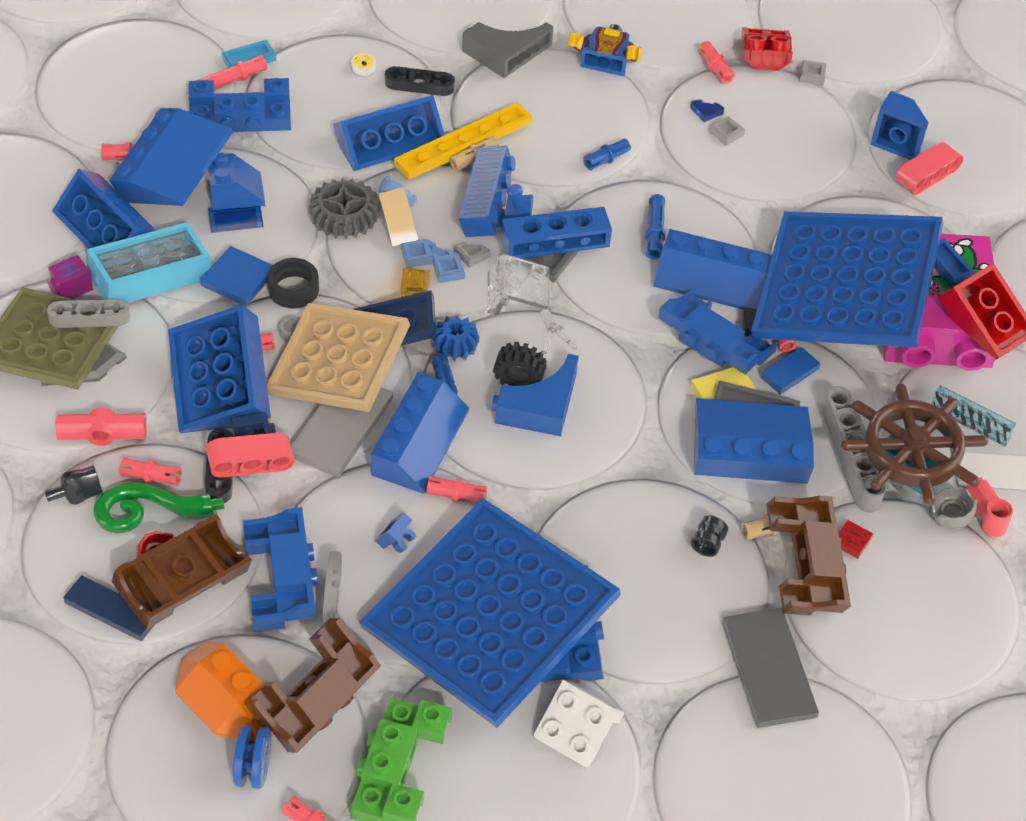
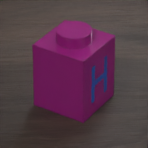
[47,255,93,299]

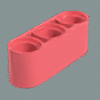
[895,142,964,195]
[206,433,295,477]

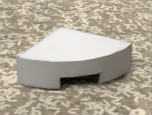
[454,243,491,268]

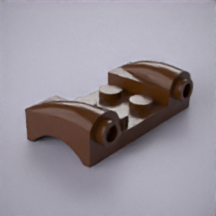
[112,514,252,629]

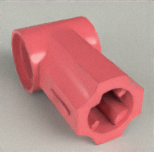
[964,477,1013,537]

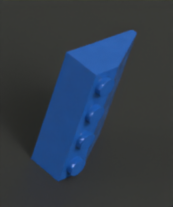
[109,108,233,206]
[168,304,271,433]
[694,398,814,484]

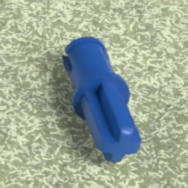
[583,138,631,171]

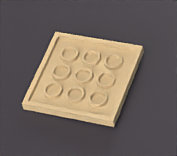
[267,303,410,412]

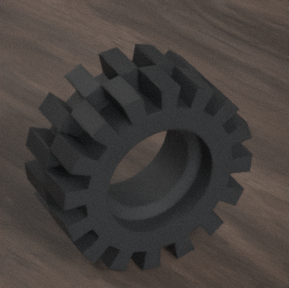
[493,342,547,386]

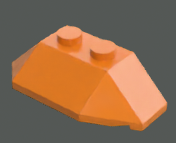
[175,640,274,742]

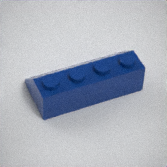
[333,95,445,171]
[52,169,156,249]
[653,229,772,310]
[371,372,469,494]

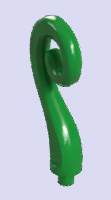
[94,482,225,533]

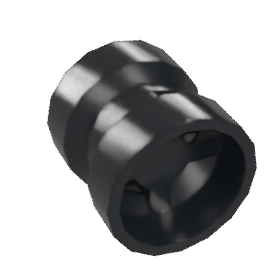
[690,515,729,557]

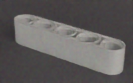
[823,386,887,513]

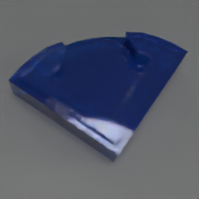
[690,100,725,122]

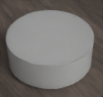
[278,316,300,342]

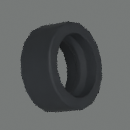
[267,258,319,309]

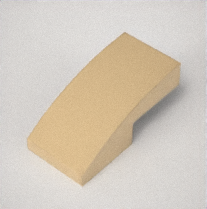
[378,187,418,246]

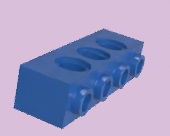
[501,207,612,260]

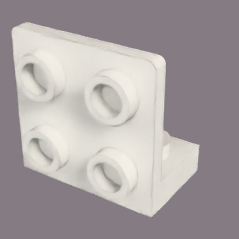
[534,680,625,767]

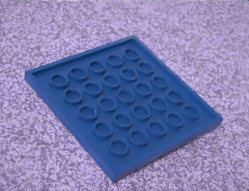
[751,211,943,348]
[359,498,621,728]

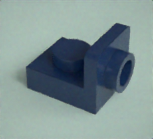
[232,412,276,437]

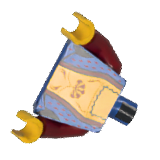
[567,24,642,76]

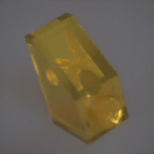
[401,267,431,297]

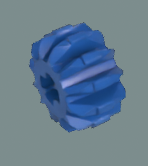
[433,315,479,362]

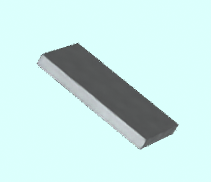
[722,608,819,728]

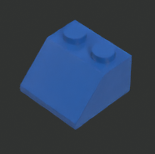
[870,91,929,160]
[208,153,265,211]

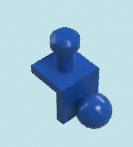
[498,184,534,227]

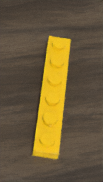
[394,102,532,181]

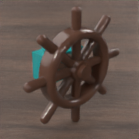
[841,384,988,505]

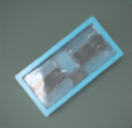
[87,222,211,303]

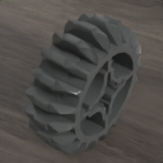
[309,177,380,239]

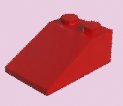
[937,263,1026,360]

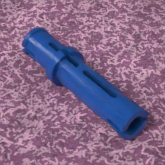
[645,194,666,260]

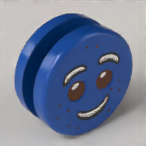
[233,725,271,789]

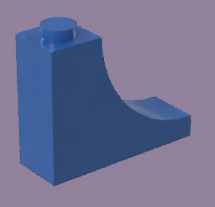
[491,354,579,437]

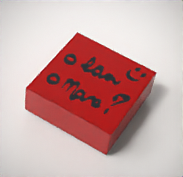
[839,520,874,559]

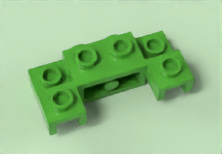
[351,698,452,821]

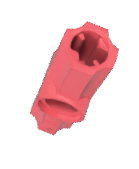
[55,407,147,446]

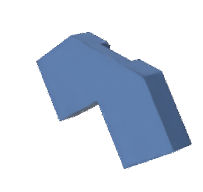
[401,239,465,283]

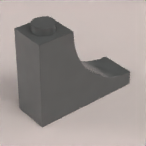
[462,22,554,78]

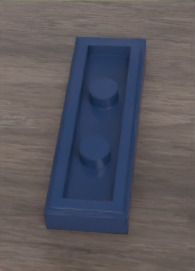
[63,575,154,642]

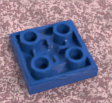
[200,246,273,306]

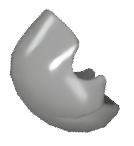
[931,488,977,529]

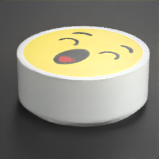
[351,53,376,76]

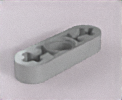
[47,299,130,328]

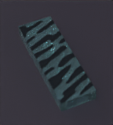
[931,385,1016,447]

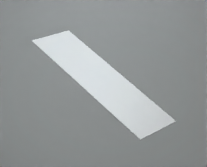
[957,452,1026,490]

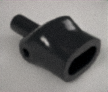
[44,465,103,505]

